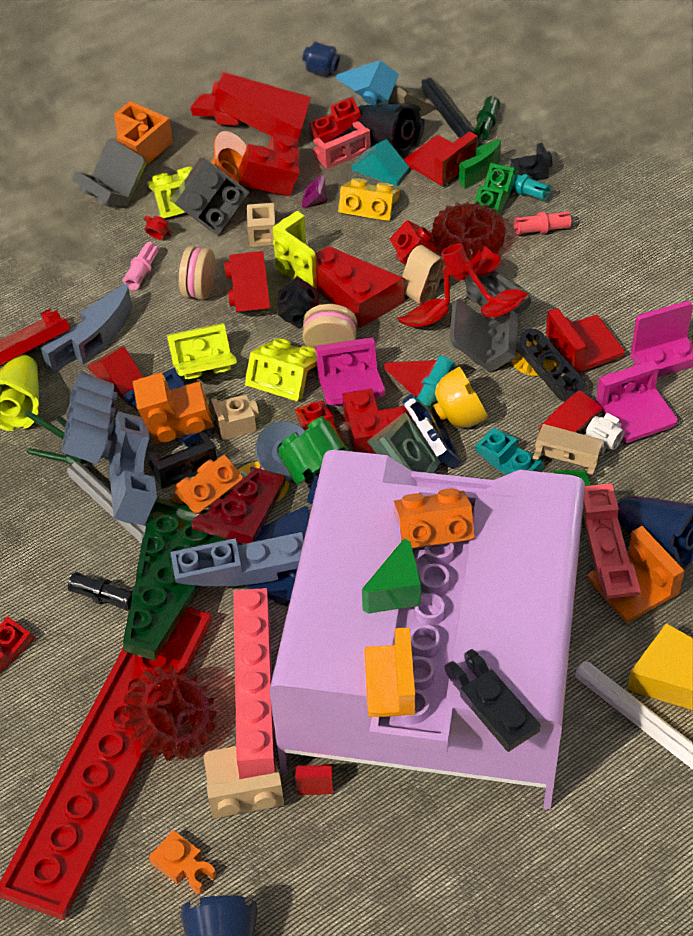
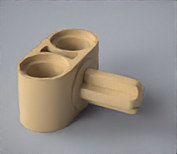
[402,245,451,305]

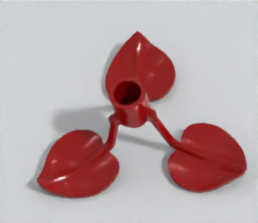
[397,244,528,327]

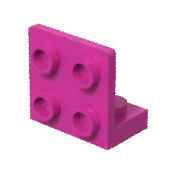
[630,301,693,377]

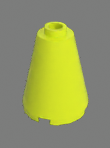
[0,354,40,431]

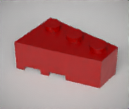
[315,246,404,328]

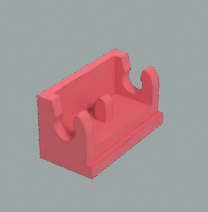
[312,121,371,169]

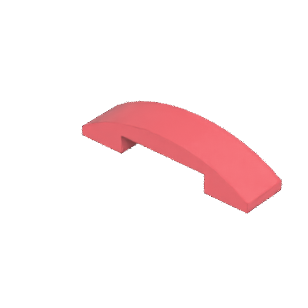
[583,483,641,599]

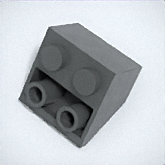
[170,157,249,236]

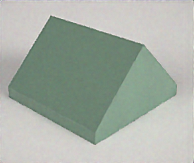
[367,412,441,473]

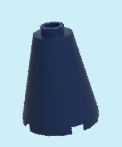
[618,495,693,567]
[181,895,258,936]

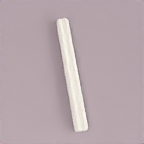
[575,661,693,769]

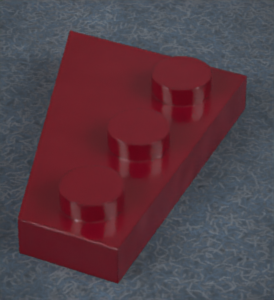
[192,468,286,544]

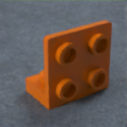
[587,526,684,623]

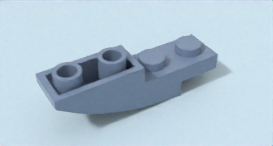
[41,284,132,374]
[171,532,304,586]

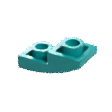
[475,428,544,475]

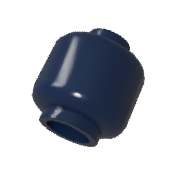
[302,41,340,77]

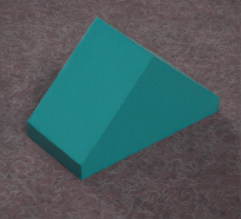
[351,139,409,186]

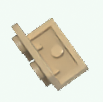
[204,746,284,819]

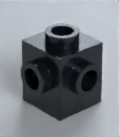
[278,276,319,329]

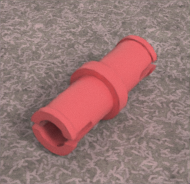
[514,211,571,235]

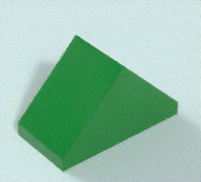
[362,538,421,614]

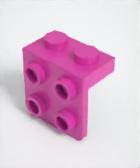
[315,337,385,406]
[596,360,677,443]

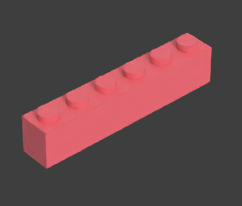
[233,588,276,779]

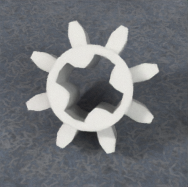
[586,413,624,454]

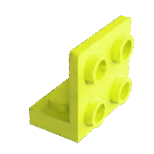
[147,166,193,218]
[245,338,317,401]

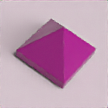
[301,175,327,209]

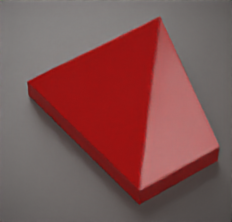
[384,360,437,397]

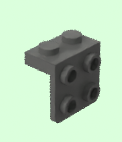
[71,139,147,208]
[450,299,518,372]

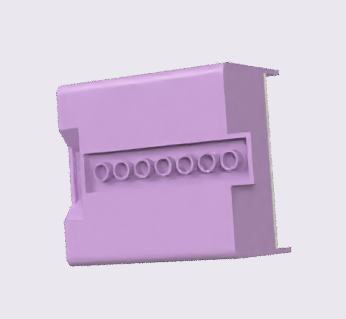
[269,450,585,809]

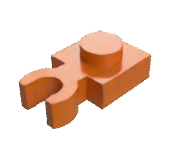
[149,830,217,894]

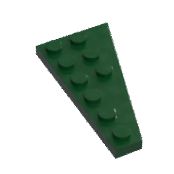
[123,497,229,661]

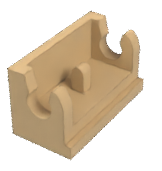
[532,424,603,475]

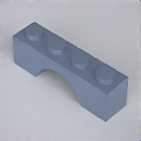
[108,412,157,525]

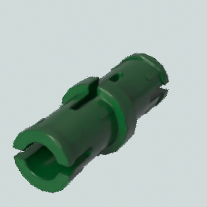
[473,96,500,141]

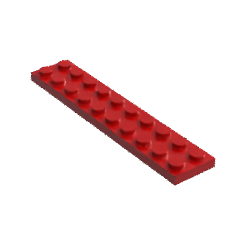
[0,608,212,921]

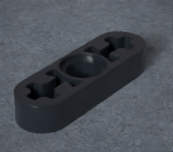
[517,328,585,402]

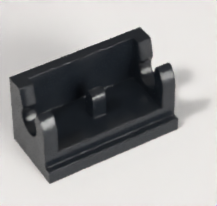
[148,431,217,489]

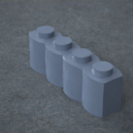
[61,371,117,464]

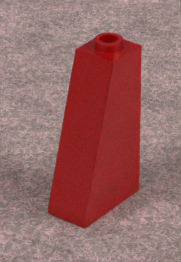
[211,72,311,142]

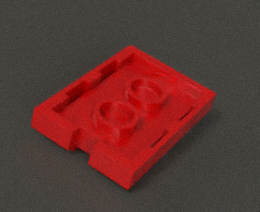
[0,309,71,365]

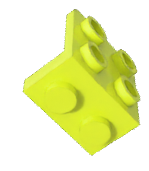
[273,211,317,289]
[166,323,237,379]

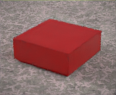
[295,765,333,795]

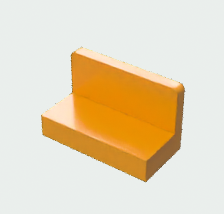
[364,627,415,717]

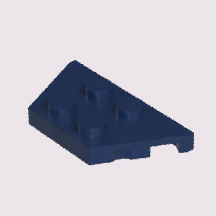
[248,506,309,606]

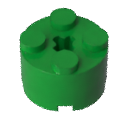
[277,416,349,486]

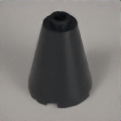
[355,103,425,156]

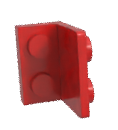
[404,131,477,186]
[545,308,625,373]

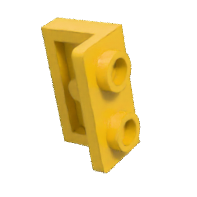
[338,178,400,221]

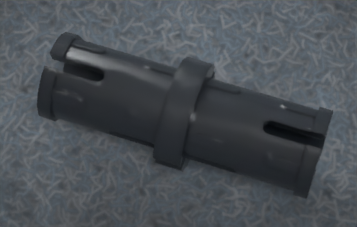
[68,571,133,611]

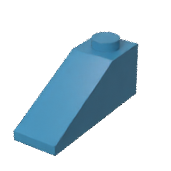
[336,60,399,105]

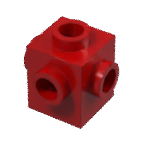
[389,220,438,265]

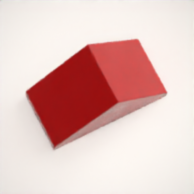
[88,346,144,400]

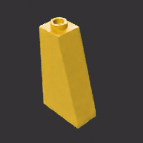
[627,623,693,710]

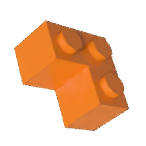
[113,101,173,167]
[132,372,214,444]

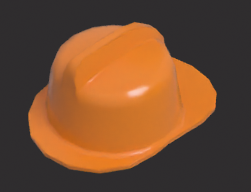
[211,131,247,184]

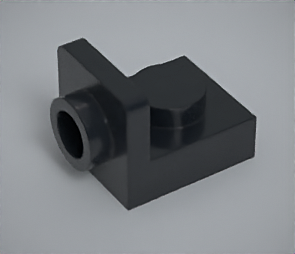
[510,143,552,181]

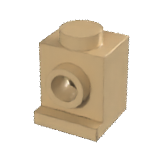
[247,203,276,247]
[211,394,259,440]

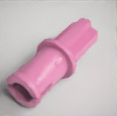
[122,242,159,290]

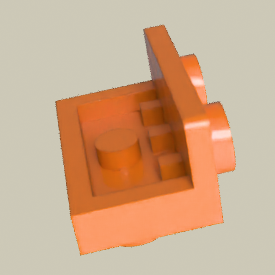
[170,454,243,515]
[393,488,474,548]

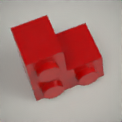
[239,133,299,197]
[224,251,270,312]
[342,388,413,454]

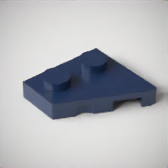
[402,394,462,469]

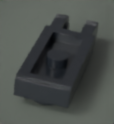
[444,649,541,752]

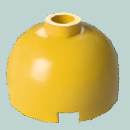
[433,366,489,428]

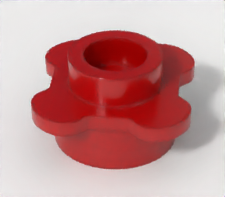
[144,215,172,240]

